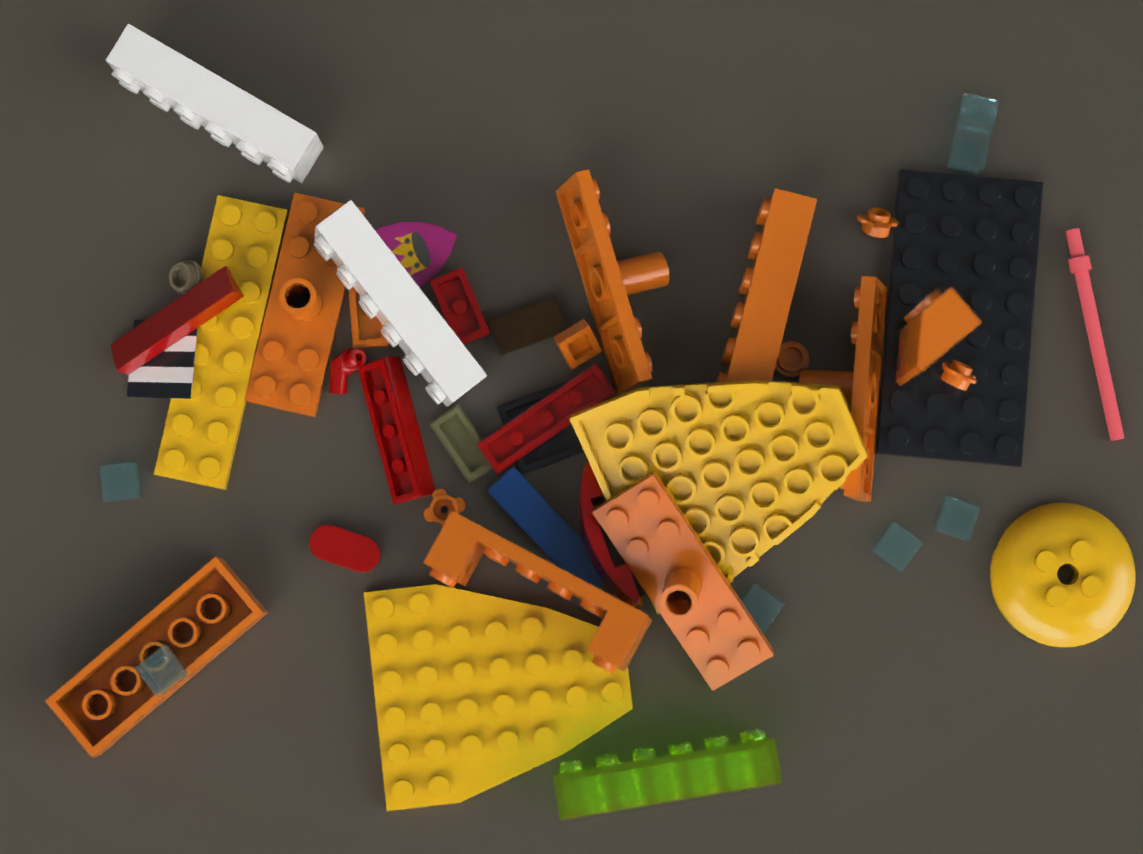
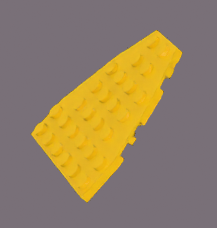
[569,380,867,614]
[364,584,633,811]

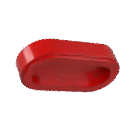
[309,525,381,573]

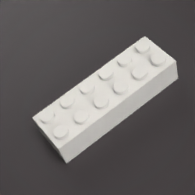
[106,23,324,183]
[313,200,487,407]

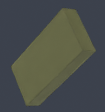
[429,404,493,484]

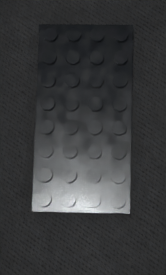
[876,169,1043,467]

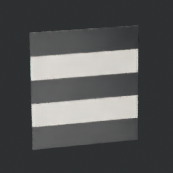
[127,320,197,399]

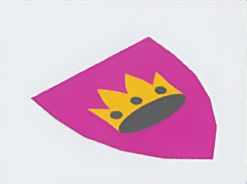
[375,222,457,287]

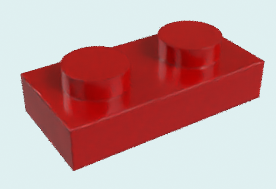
[430,267,491,345]

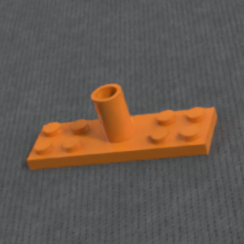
[555,169,670,395]
[244,192,365,418]
[799,276,888,502]
[592,471,775,691]

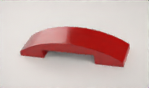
[578,462,640,606]

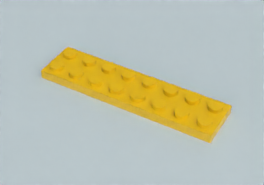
[154,195,289,490]

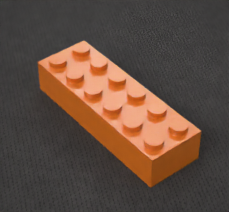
[716,188,817,382]
[45,556,269,757]

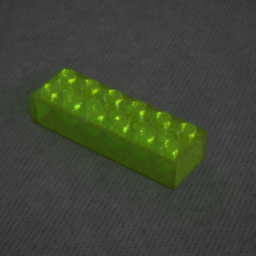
[553,729,782,820]

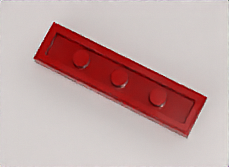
[477,363,617,474]

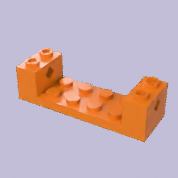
[423,511,652,674]

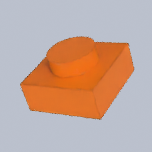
[553,319,602,370]

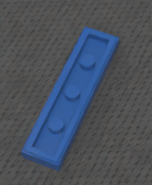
[487,466,603,587]

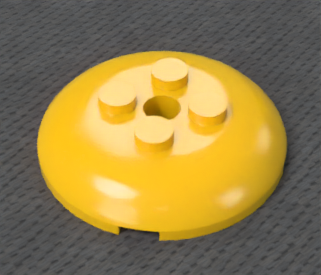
[990,502,1136,647]

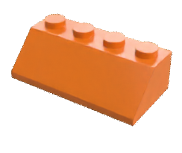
[895,287,981,386]

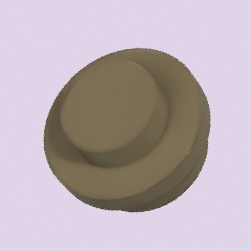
[169,260,203,295]

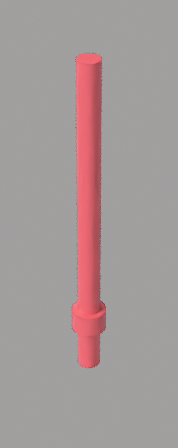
[1065,228,1125,441]

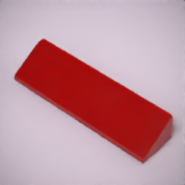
[110,266,244,375]
[358,356,436,505]

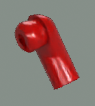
[329,347,366,395]

